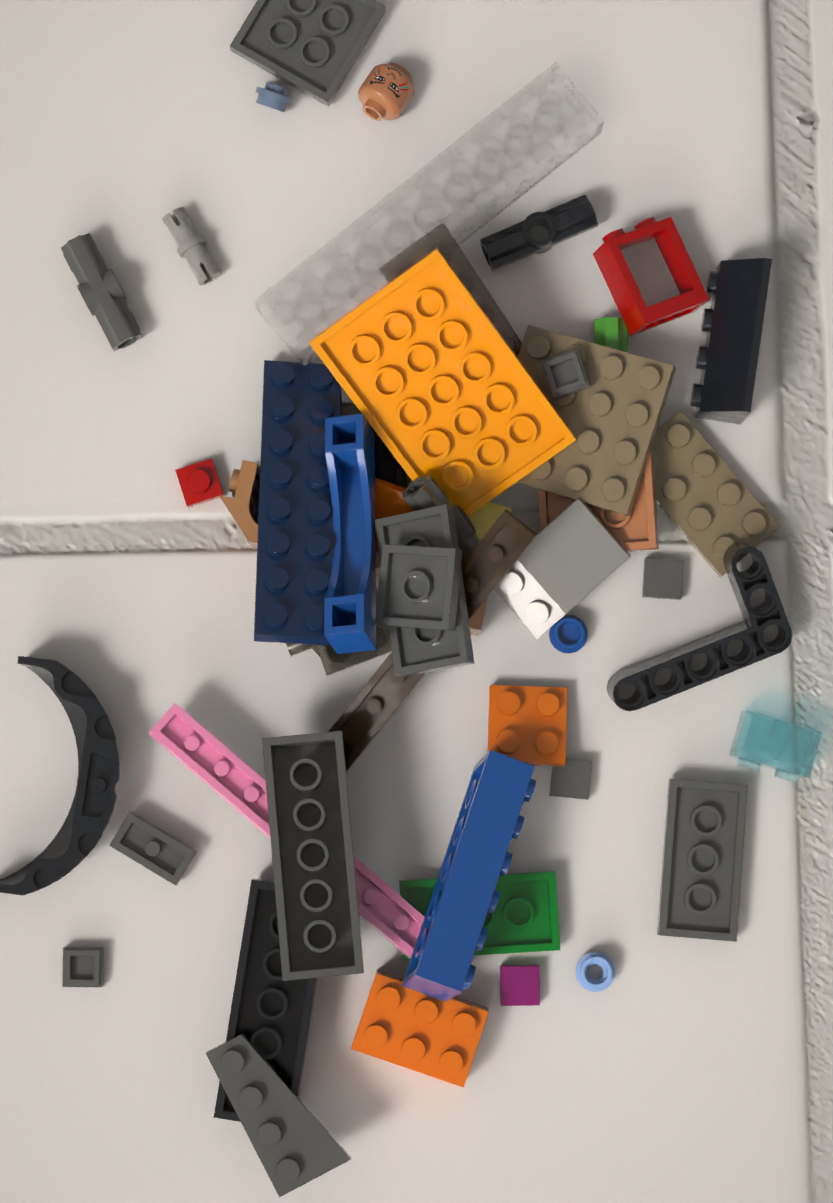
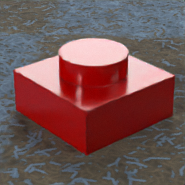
[175,458,224,508]

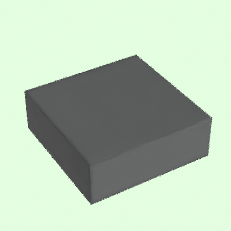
[541,349,591,400]
[642,558,684,600]
[549,758,592,800]
[62,947,104,987]

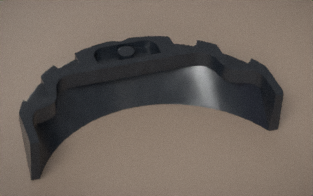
[0,656,120,895]

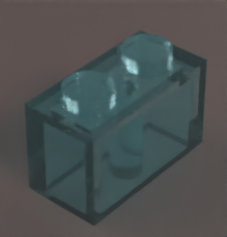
[729,710,822,783]

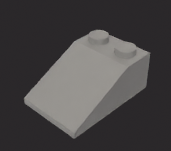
[494,497,631,638]

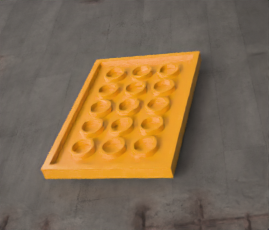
[309,248,576,516]

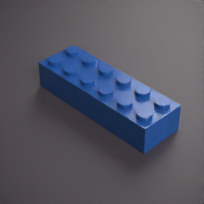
[401,750,536,1002]

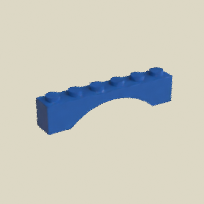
[324,414,376,654]

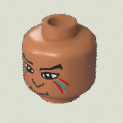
[358,62,415,121]

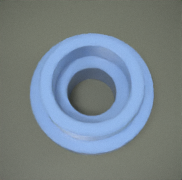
[576,952,615,992]

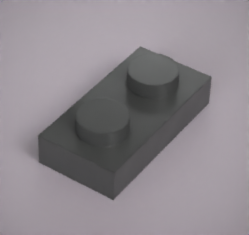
[109,812,197,886]

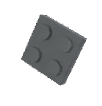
[375,544,462,631]

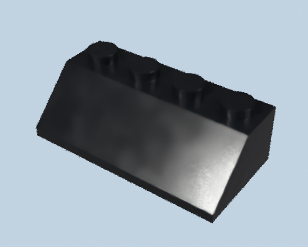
[690,258,772,424]

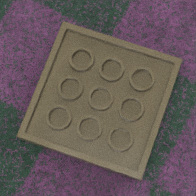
[516,325,676,517]

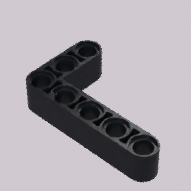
[607,542,792,711]

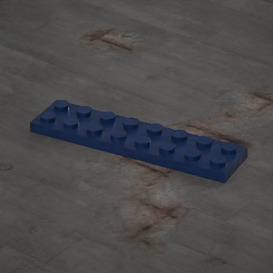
[254,360,341,645]

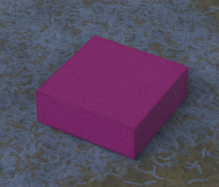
[500,965,540,1006]

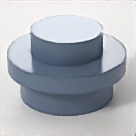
[255,82,293,112]

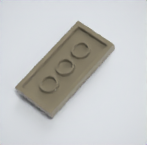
[652,410,780,577]

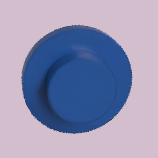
[549,615,588,654]

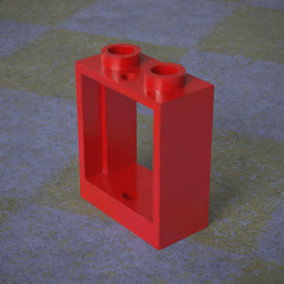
[593,217,709,336]

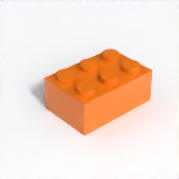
[351,970,489,1088]

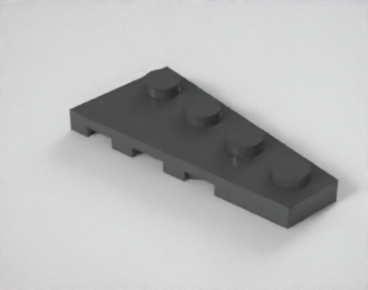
[206,1033,351,1198]

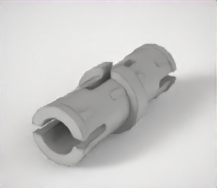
[162,207,221,286]

